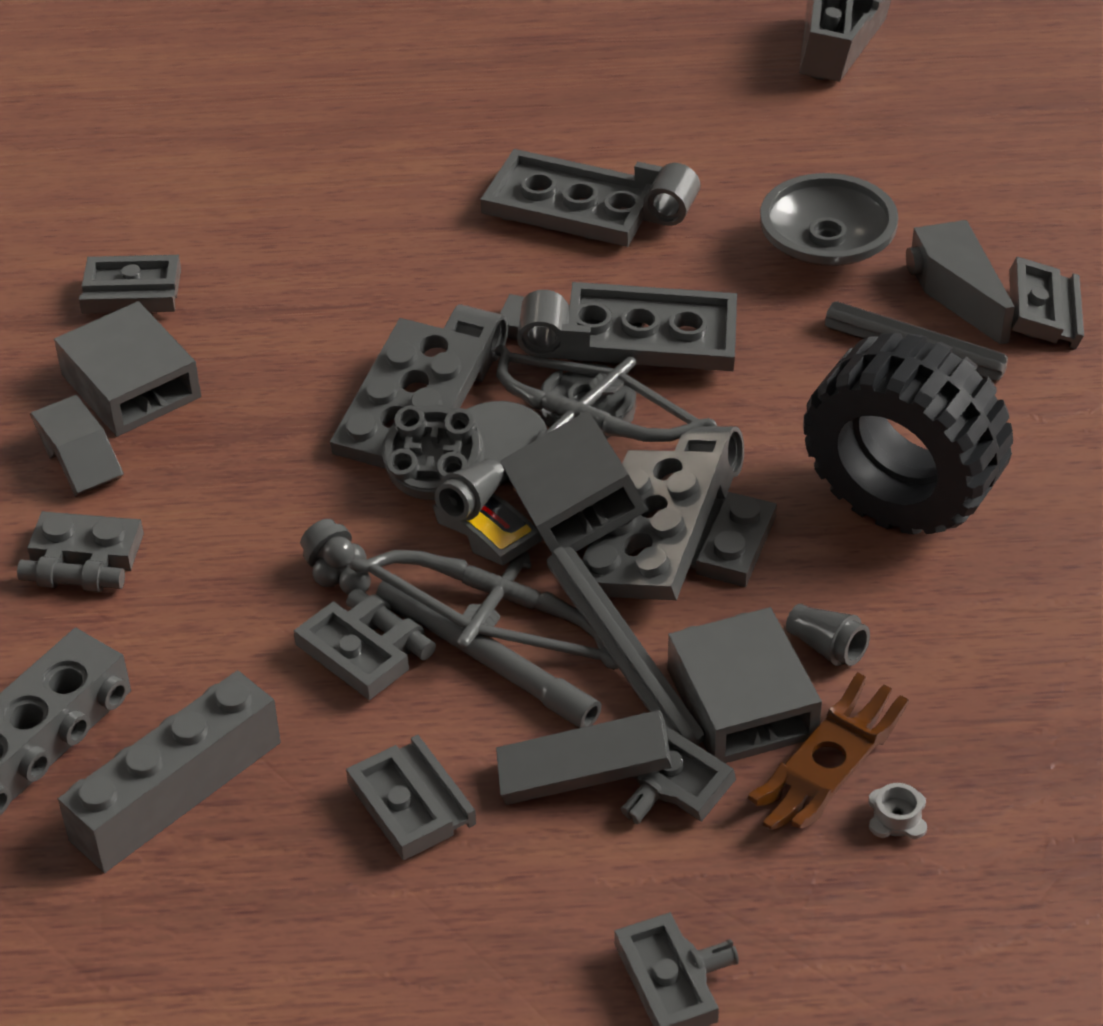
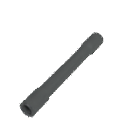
[376,574,602,728]

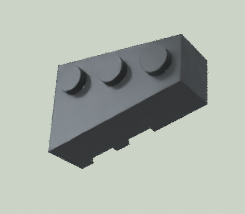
[799,0,891,82]

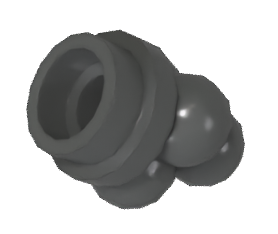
[300,519,371,596]

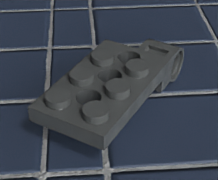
[481,149,701,247]
[517,282,737,371]
[330,304,508,469]
[582,426,744,601]

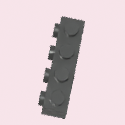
[57,670,281,874]

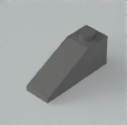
[906,220,1015,344]

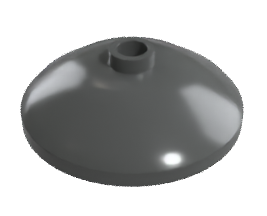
[760,173,898,266]

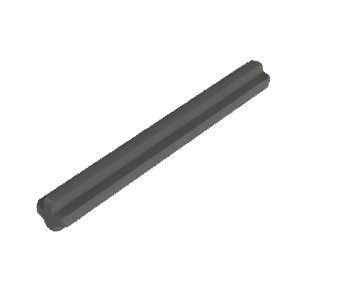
[547,546,705,746]

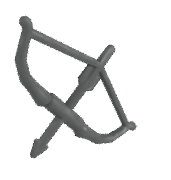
[495,345,717,442]
[349,550,618,670]

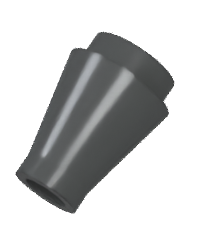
[435,458,506,521]
[786,604,870,666]

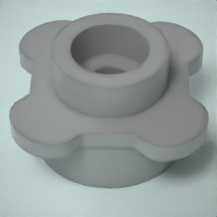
[868,783,927,839]

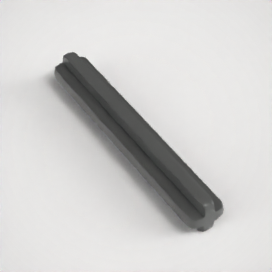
[825,301,1008,381]

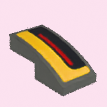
[432,493,543,565]

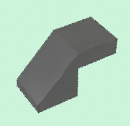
[30,394,124,497]

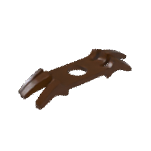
[748,672,909,830]

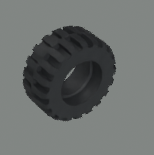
[803,333,1013,535]

